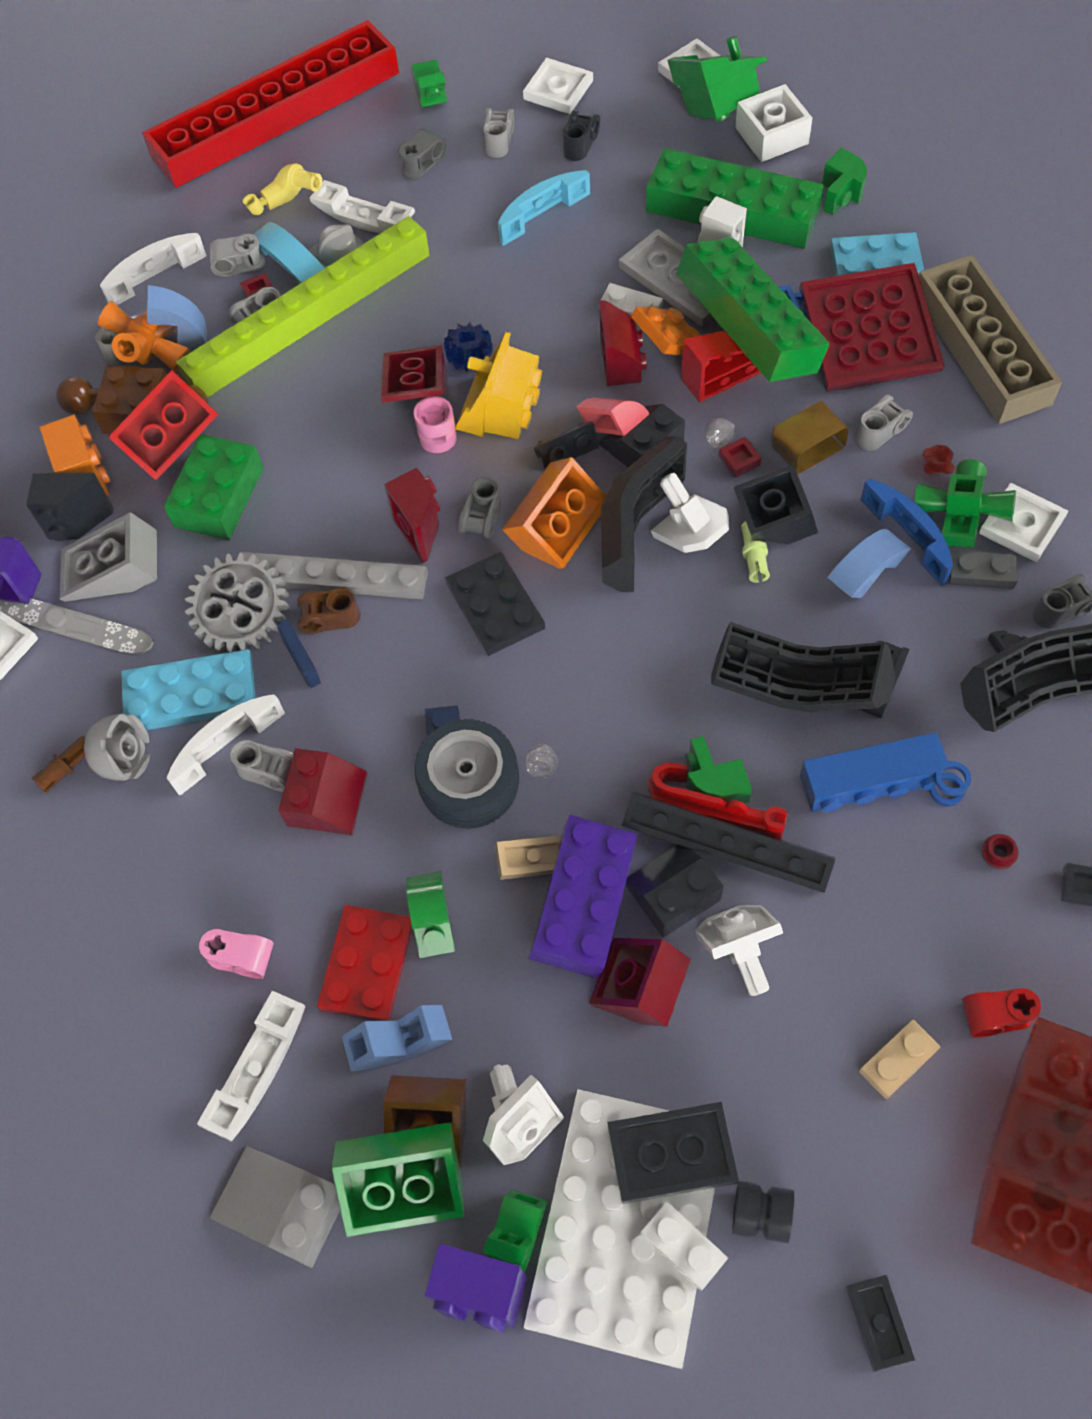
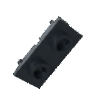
[534,421,599,470]

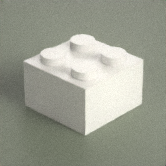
[735,84,812,162]

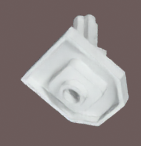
[651,473,729,553]
[695,905,783,996]
[483,1064,564,1165]

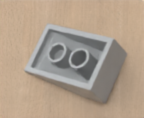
[59,512,157,602]
[210,1146,340,1268]

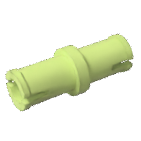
[741,521,770,583]

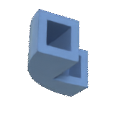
[147,285,207,351]
[827,529,911,598]
[342,1005,453,1071]

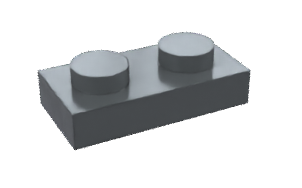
[949,550,1017,588]

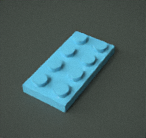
[121,649,256,730]

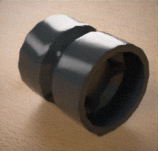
[732,1181,794,1244]

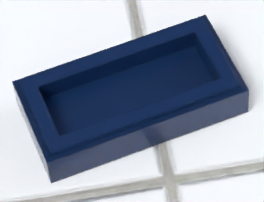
[277,619,321,688]

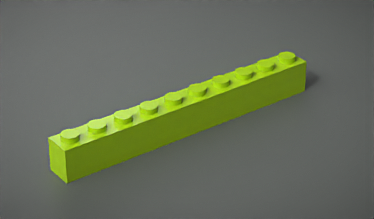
[176,216,430,398]

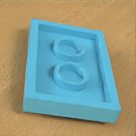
[830,232,924,276]

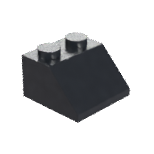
[599,404,685,468]
[734,464,818,544]
[26,473,114,541]
[625,845,724,938]

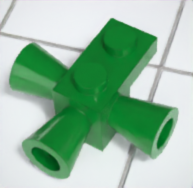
[914,459,1016,548]

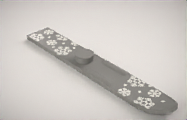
[0,598,154,655]

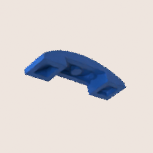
[860,479,953,586]

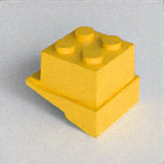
[456,332,542,440]

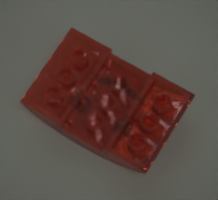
[970,1017,1092,1294]

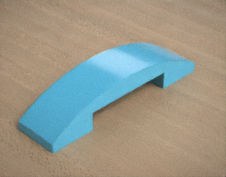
[498,170,590,246]
[253,222,325,285]

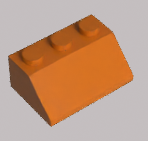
[502,457,606,569]

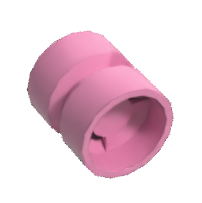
[414,396,457,454]

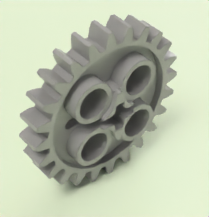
[185,552,290,653]

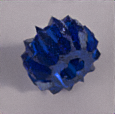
[443,321,493,372]

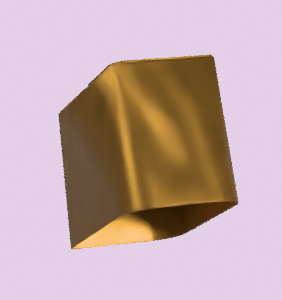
[772,400,849,474]

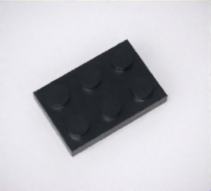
[445,552,545,656]
[607,1102,739,1204]

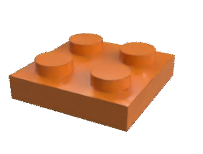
[631,306,701,355]

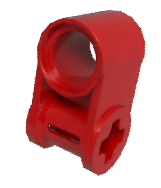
[962,988,1042,1038]

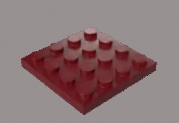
[799,263,945,392]

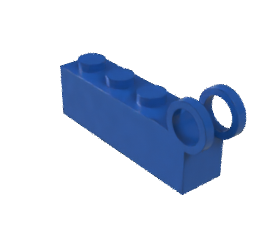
[800,732,971,812]

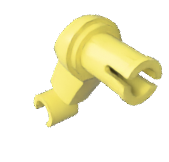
[243,163,322,216]

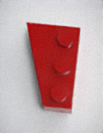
[681,331,761,403]

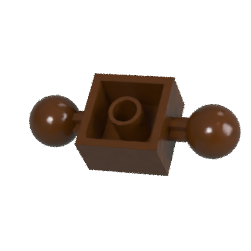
[56,365,208,434]

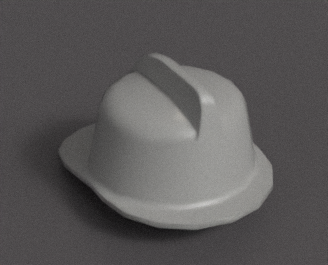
[308,224,363,268]

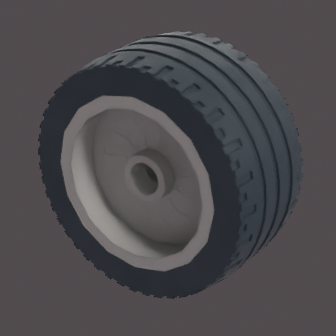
[415,719,519,829]

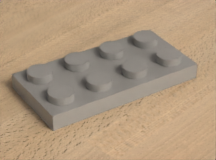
[619,229,713,327]

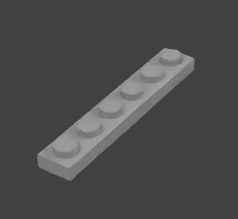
[243,552,428,600]

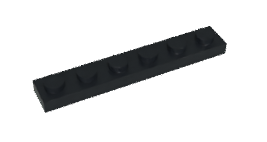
[622,791,836,893]

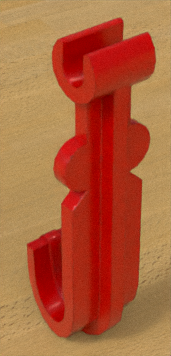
[648,762,788,840]

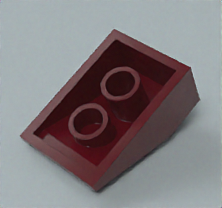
[381,345,448,403]

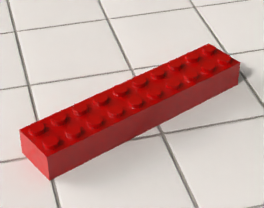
[142,20,399,188]

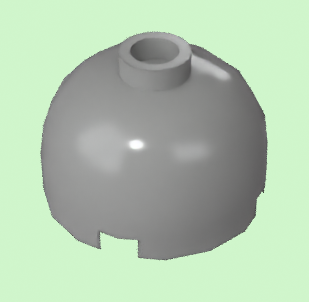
[84,714,150,781]

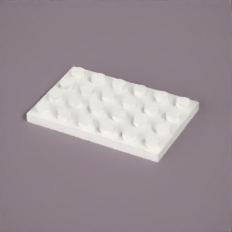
[524,1089,715,1370]

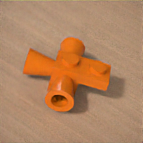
[98,301,190,373]

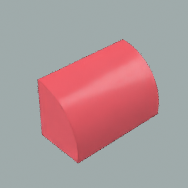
[576,398,649,436]

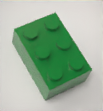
[164,434,264,540]
[332,1123,464,1237]

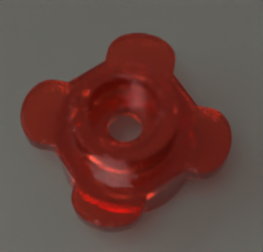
[922,445,955,475]

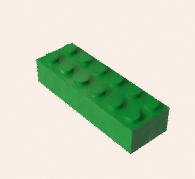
[646,148,824,249]
[677,237,830,382]

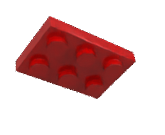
[317,905,413,1021]

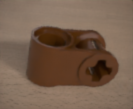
[297,588,361,634]

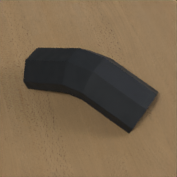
[601,436,687,592]
[711,622,895,712]
[960,624,1092,732]

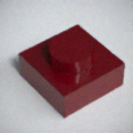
[240,273,274,298]
[719,437,762,478]

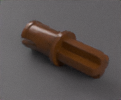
[31,736,85,794]

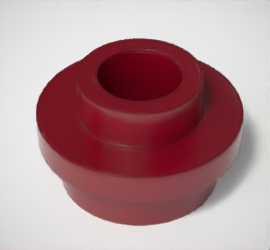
[981,834,1019,869]

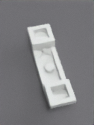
[310,180,415,233]
[100,233,207,305]
[167,694,285,796]
[197,991,305,1141]

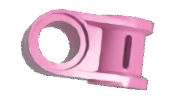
[199,929,274,979]

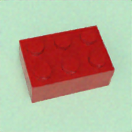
[108,370,218,480]

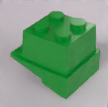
[667,36,767,121]

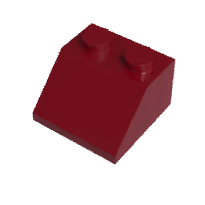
[599,300,647,386]
[384,467,440,563]
[278,748,368,835]
[589,938,691,1027]

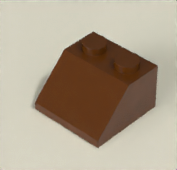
[383,1075,466,1171]

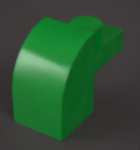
[412,59,447,108]
[822,147,867,215]
[685,736,752,804]
[406,871,455,958]
[483,1189,548,1272]

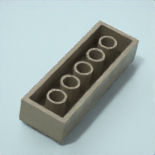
[919,254,1062,424]

